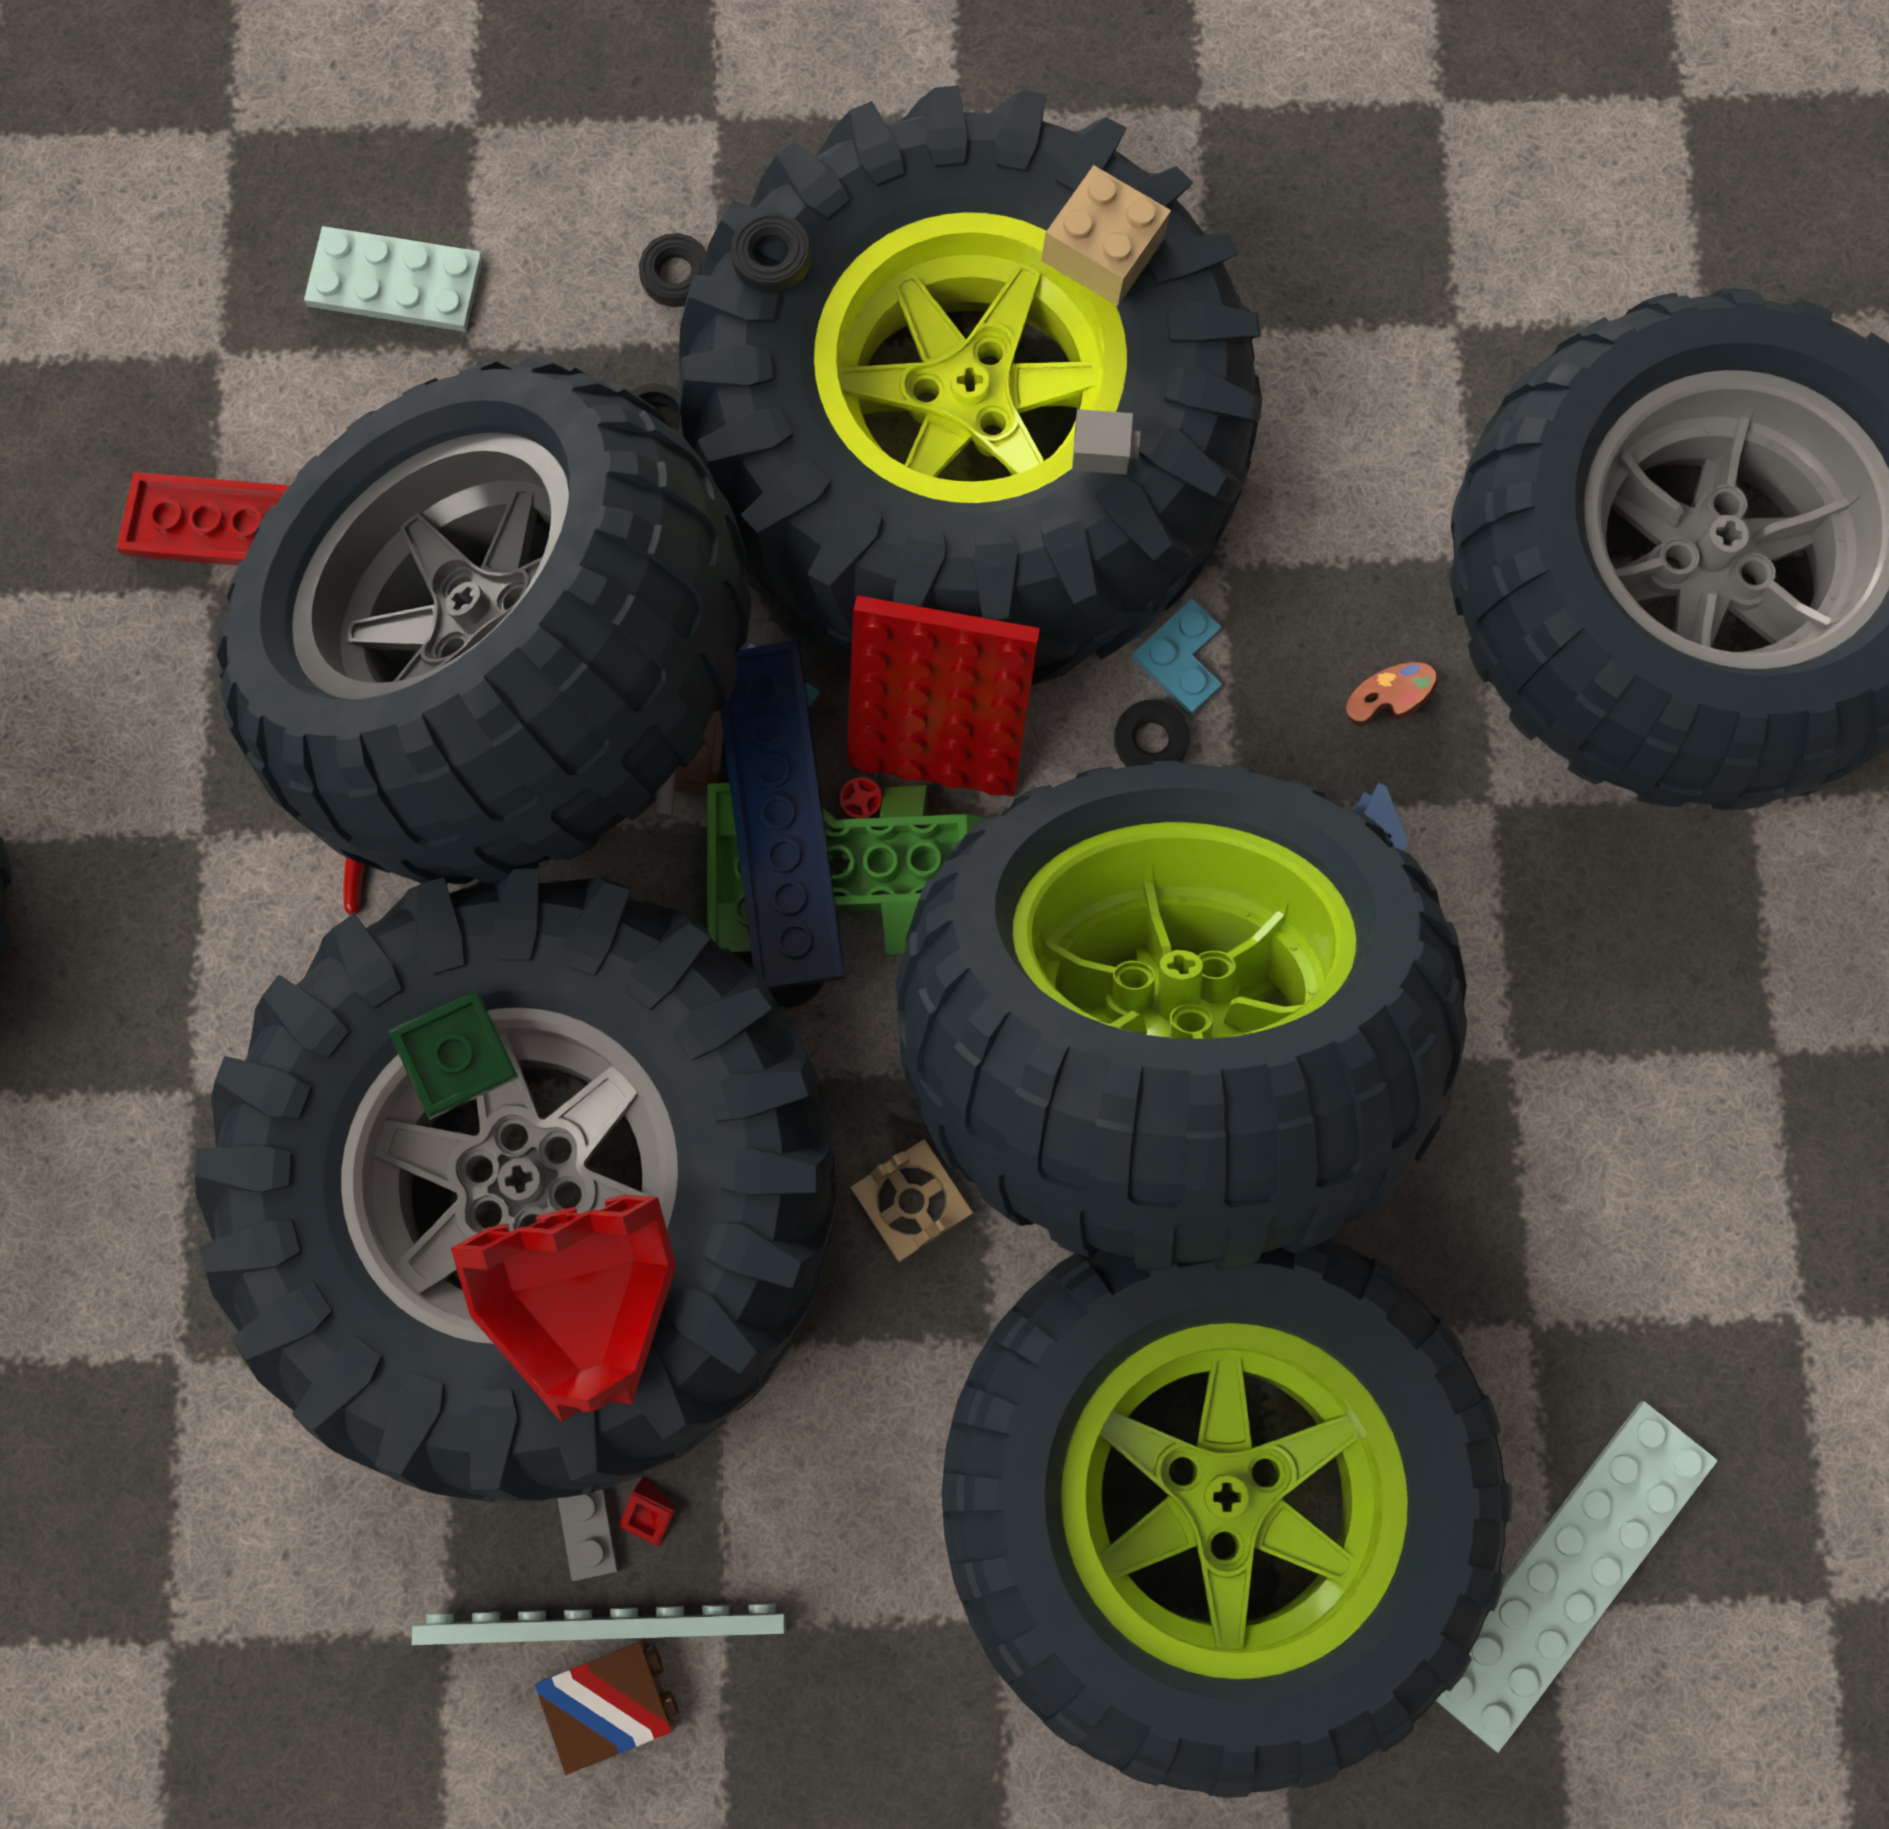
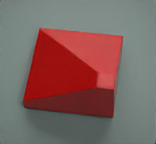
[618,1477,676,1547]

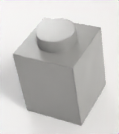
[1072,409,1140,475]

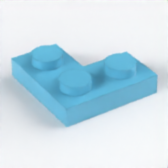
[1131,598,1222,716]

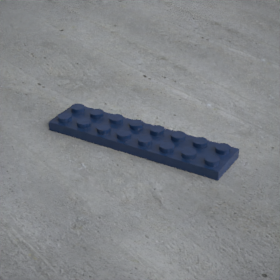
[720,640,846,991]

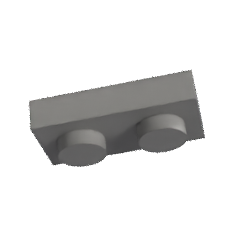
[558,1489,619,1581]

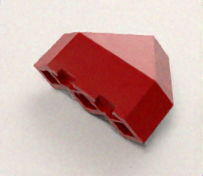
[451,1194,676,1422]

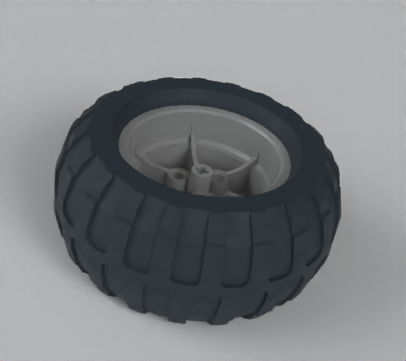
[1450,288,1889,810]

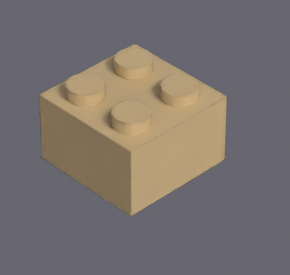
[1041,165,1171,306]

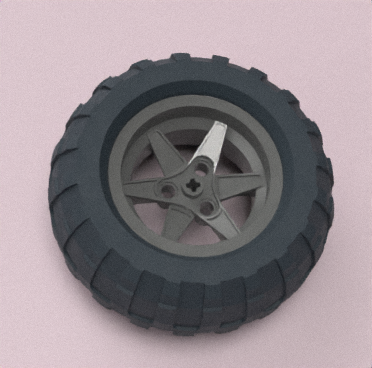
[216,360,751,885]

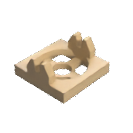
[850,1139,973,1263]

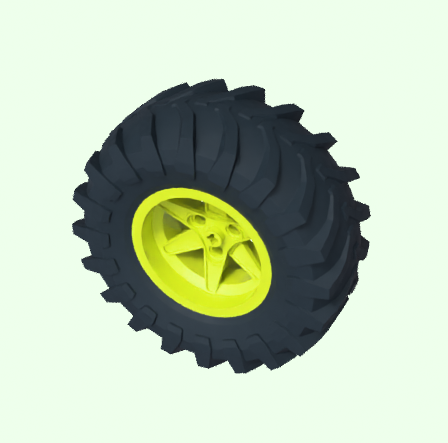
[678,85,1263,686]

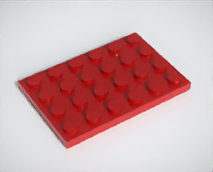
[847,595,1040,797]

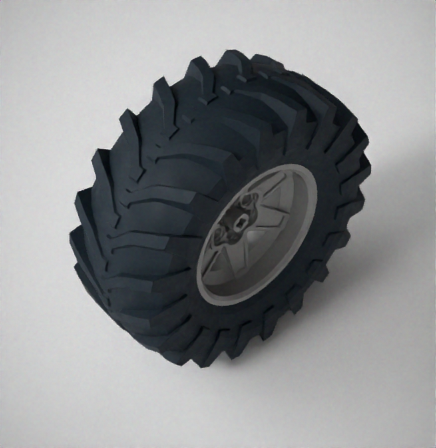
[195,868,837,1502]

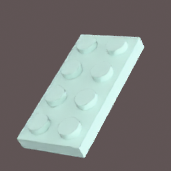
[304,226,483,332]

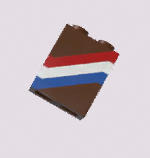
[534,1638,680,1776]

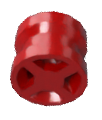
[839,777,882,819]

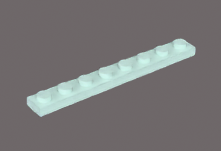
[412,1603,787,1645]

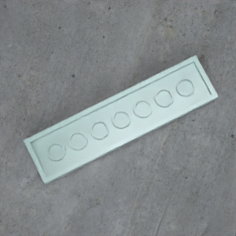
[1436,1401,1718,1753]

